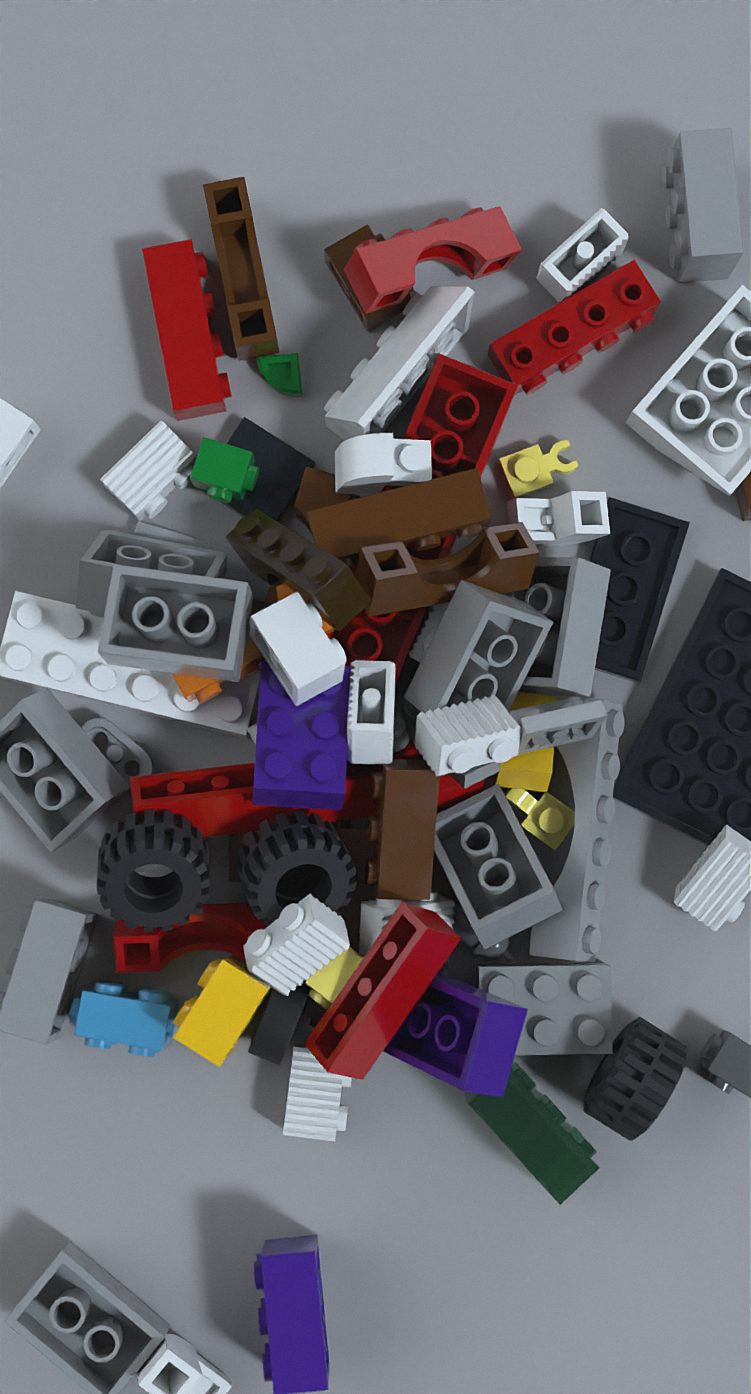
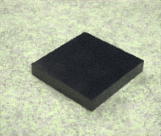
[199,417,315,522]

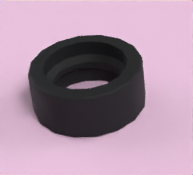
[248,984,310,1065]

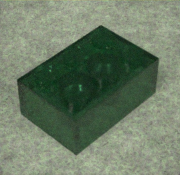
[464,1061,599,1205]

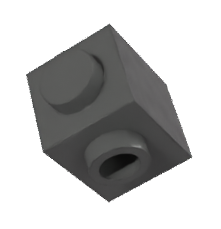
[700,1030,751,1098]

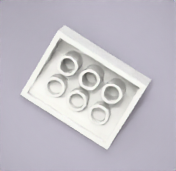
[625,285,751,496]
[324,286,475,441]

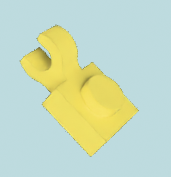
[504,788,575,851]

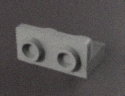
[509,697,608,755]

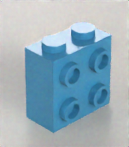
[69,980,179,1057]

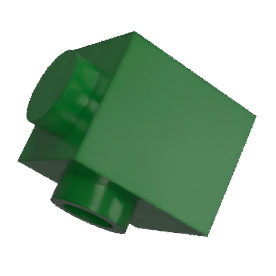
[190,437,259,503]

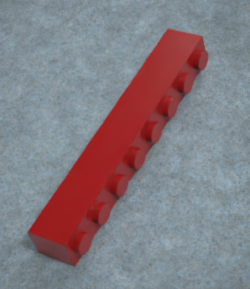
[130,743,484,838]

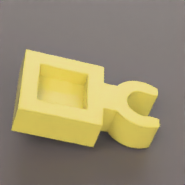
[498,440,578,499]

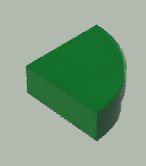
[256,353,303,398]

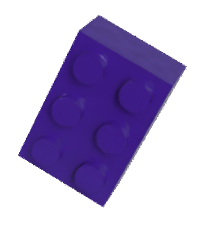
[252,661,350,810]
[383,972,528,1097]
[254,1235,330,1394]

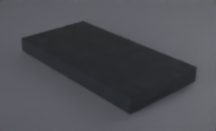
[589,497,690,684]

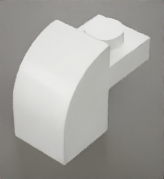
[334,433,432,495]
[507,491,610,548]
[137,1334,232,1394]

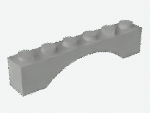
[529,697,625,962]

